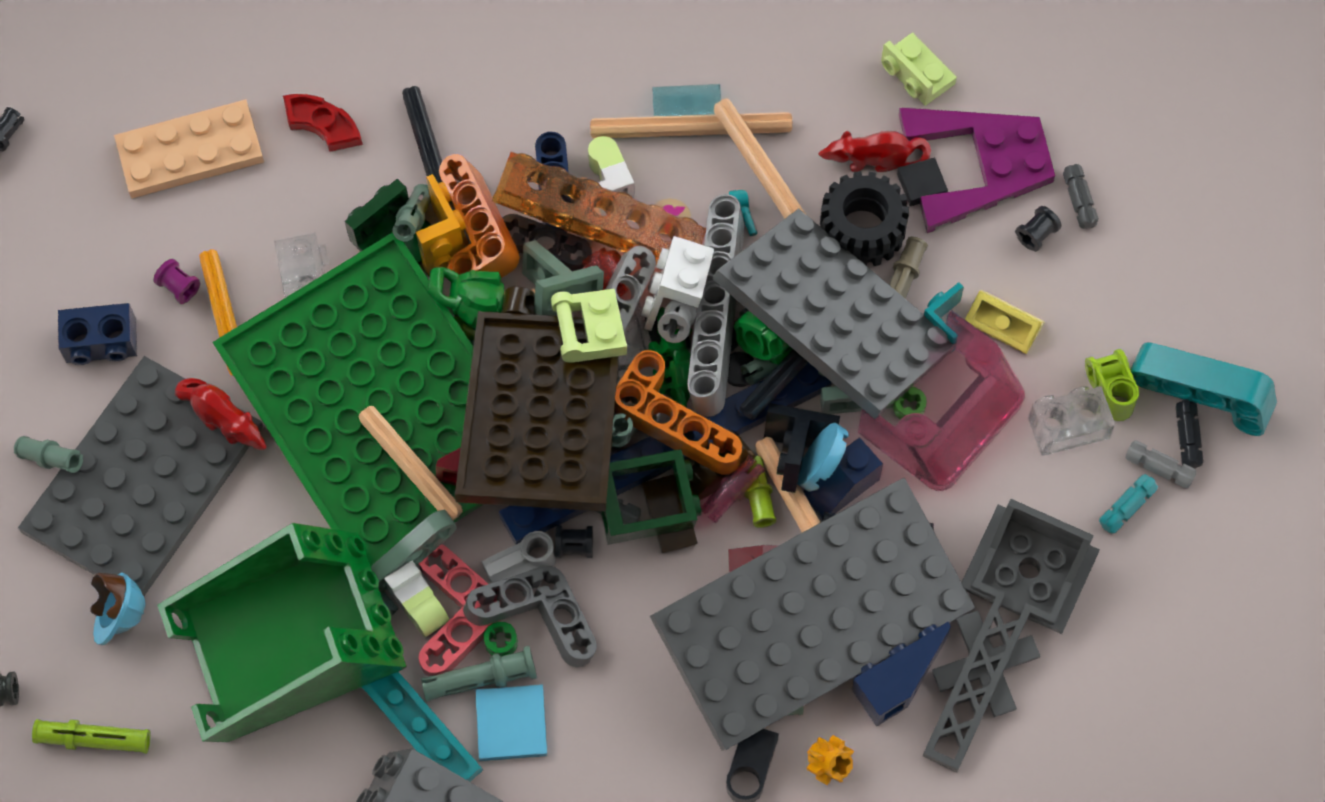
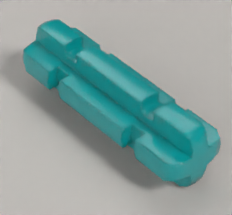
[1099,474,1158,534]

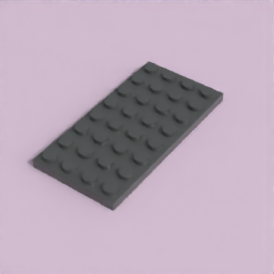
[650,477,975,751]

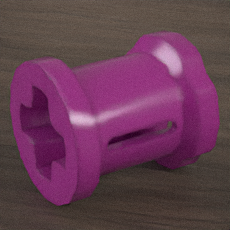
[153,259,201,304]

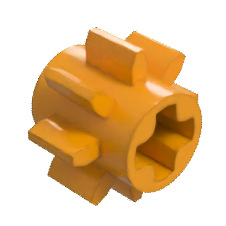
[806,735,854,785]

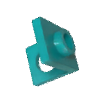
[924,282,964,353]

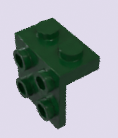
[344,179,432,265]

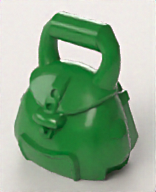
[428,267,504,331]
[734,311,793,365]

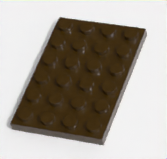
[455,311,622,511]

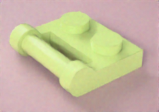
[551,289,627,363]

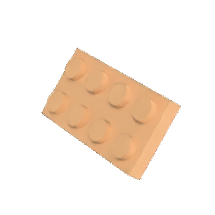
[114,99,264,199]

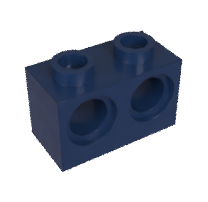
[58,303,137,365]

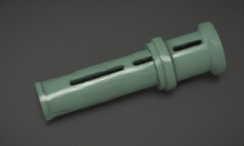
[421,646,537,702]

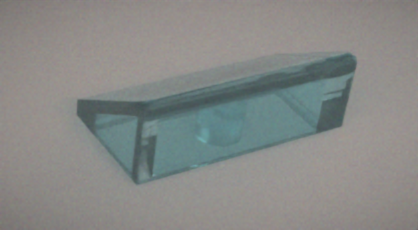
[652,84,721,116]

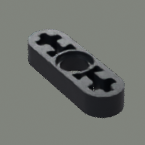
[502,214,592,272]

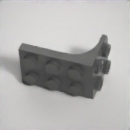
[356,748,503,802]

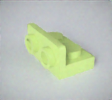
[881,32,957,106]

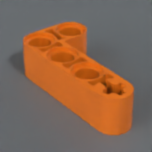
[439,154,520,278]
[615,350,742,475]

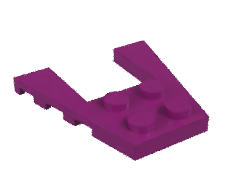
[898,108,1055,233]

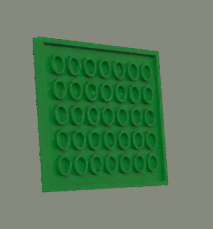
[212,232,484,566]

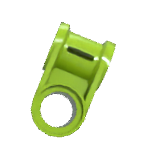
[1085,349,1139,421]

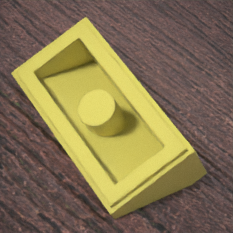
[964,290,1045,354]

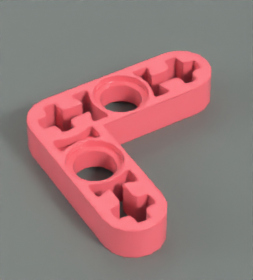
[419,544,501,676]

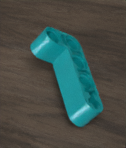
[1130,342,1277,436]

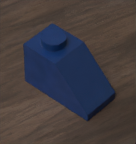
[803,437,883,520]

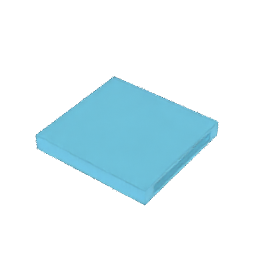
[476,684,547,761]

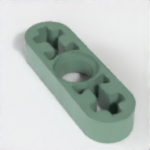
[371,510,457,592]

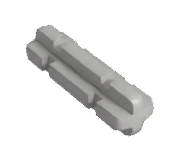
[1126,441,1196,488]

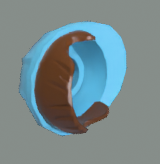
[90,573,146,645]

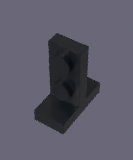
[763,403,840,493]

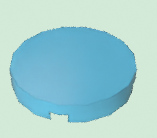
[798,423,849,492]

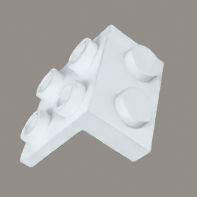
[641,236,714,331]

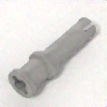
[658,300,697,343]

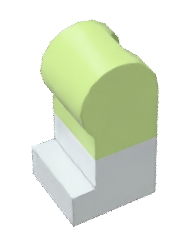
[588,136,635,208]
[384,560,450,638]

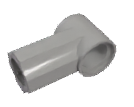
[481,531,556,583]

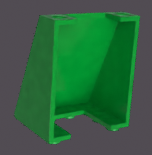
[157,523,407,742]

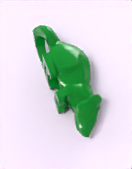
[648,307,692,408]

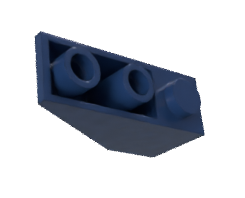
[852,622,951,727]

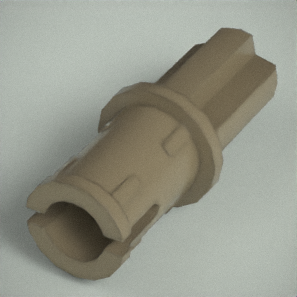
[889,236,928,299]

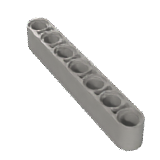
[687,194,745,417]

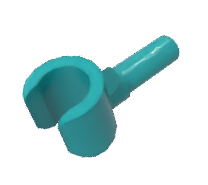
[729,190,758,236]

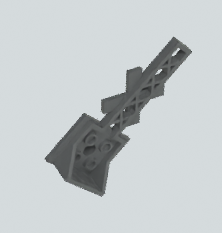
[923,499,1100,772]

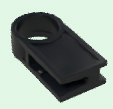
[726,729,779,802]

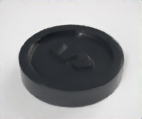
[727,352,756,387]

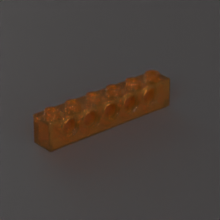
[492,152,706,265]

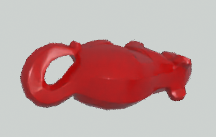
[818,131,931,172]
[175,378,266,450]

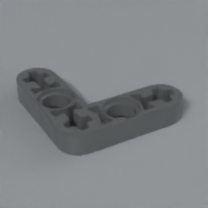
[463,566,597,667]

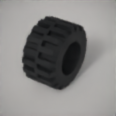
[820,171,909,266]

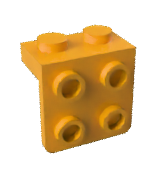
[416,174,469,276]

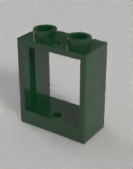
[600,449,701,545]

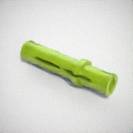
[32,719,151,754]

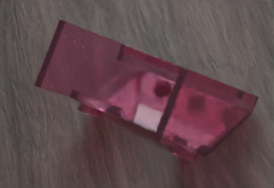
[858,310,1025,491]

